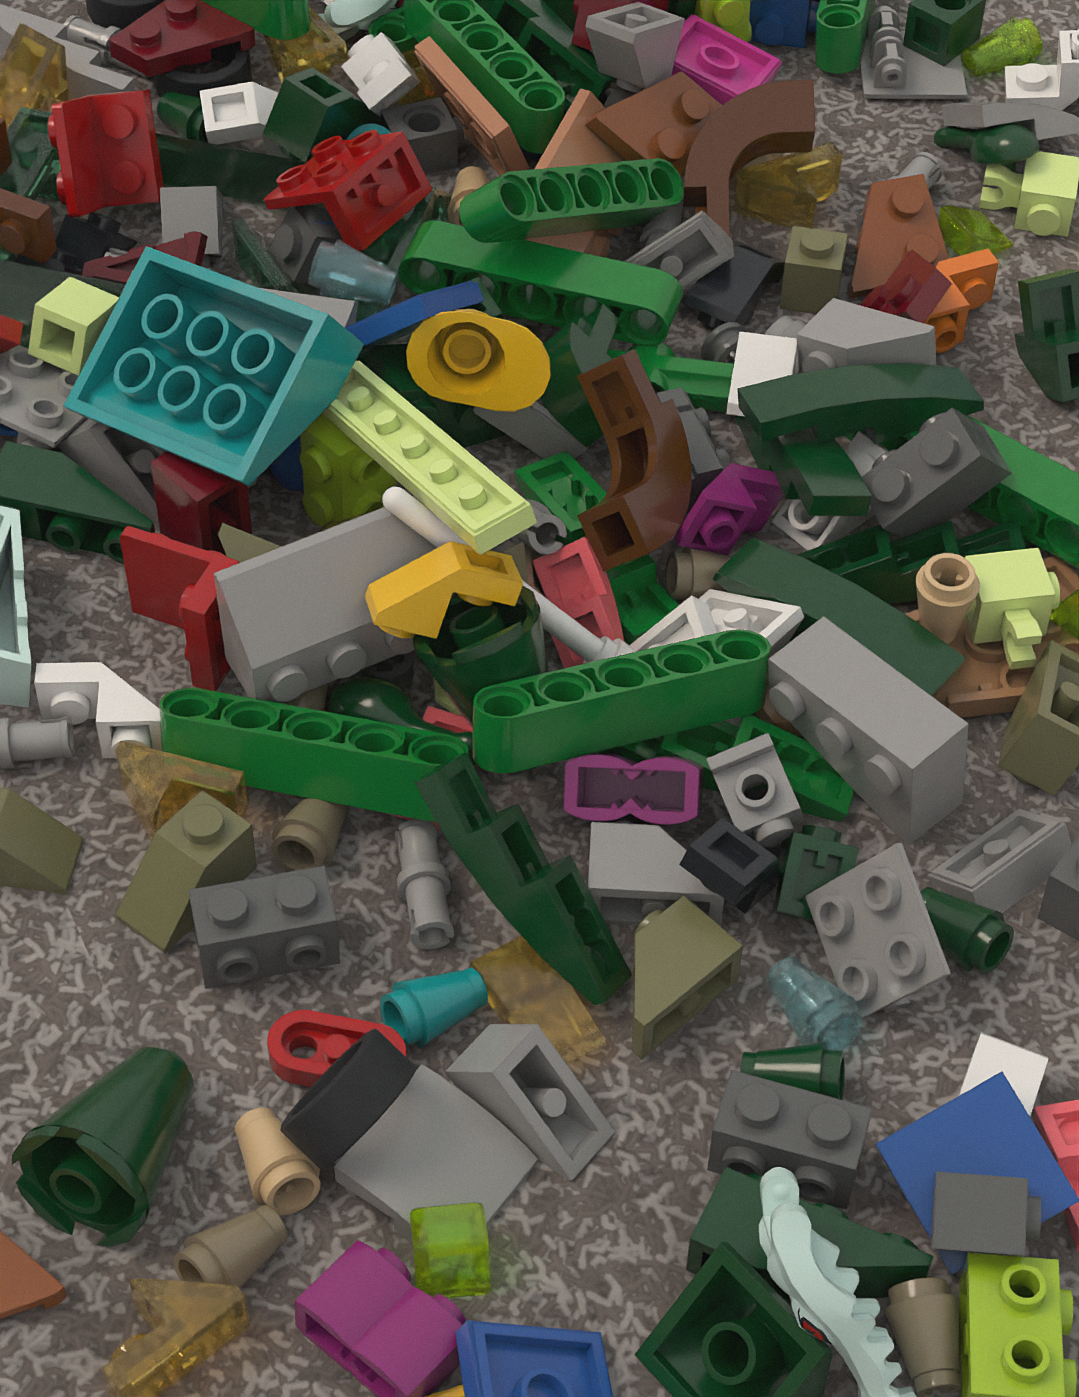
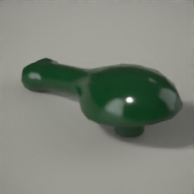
[934,123,1040,172]
[328,677,475,766]

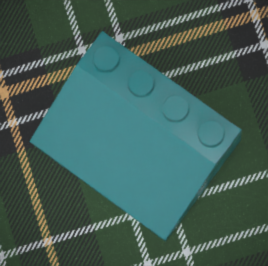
[63,246,364,486]

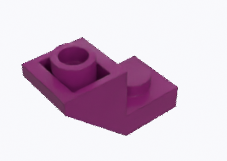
[674,463,784,555]

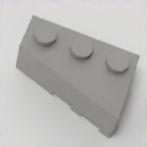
[768,616,969,845]

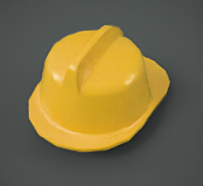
[406,309,551,412]

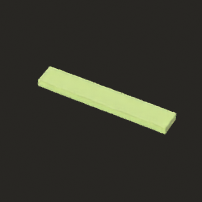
[322,361,537,555]

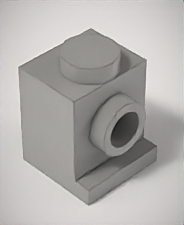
[707,733,804,847]

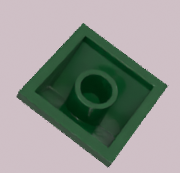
[634,1242,833,1397]

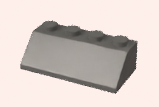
[213,496,459,703]

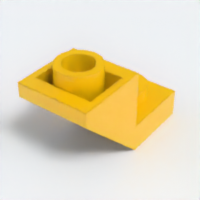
[365,541,523,639]

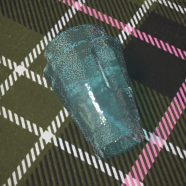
[308,239,399,305]
[766,957,862,1050]

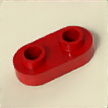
[267,1010,407,1087]

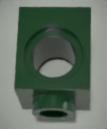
[903,0,986,67]

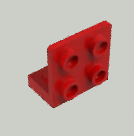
[48,89,164,218]
[263,130,433,252]
[120,526,239,691]

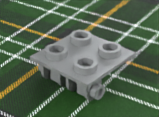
[859,6,967,99]
[0,345,87,451]
[805,843,951,1022]

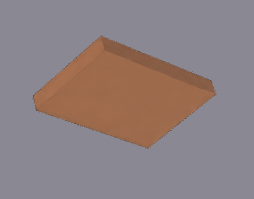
[414,36,530,175]

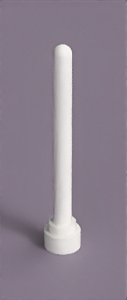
[382,487,637,664]

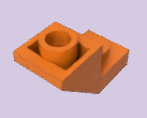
[924,248,999,353]

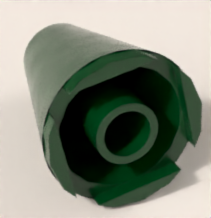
[413,586,549,771]
[12,1047,194,1247]

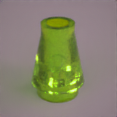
[962,17,1043,78]

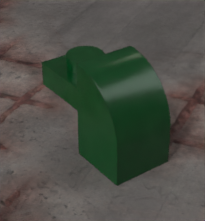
[1014,269,1079,402]
[540,304,620,448]

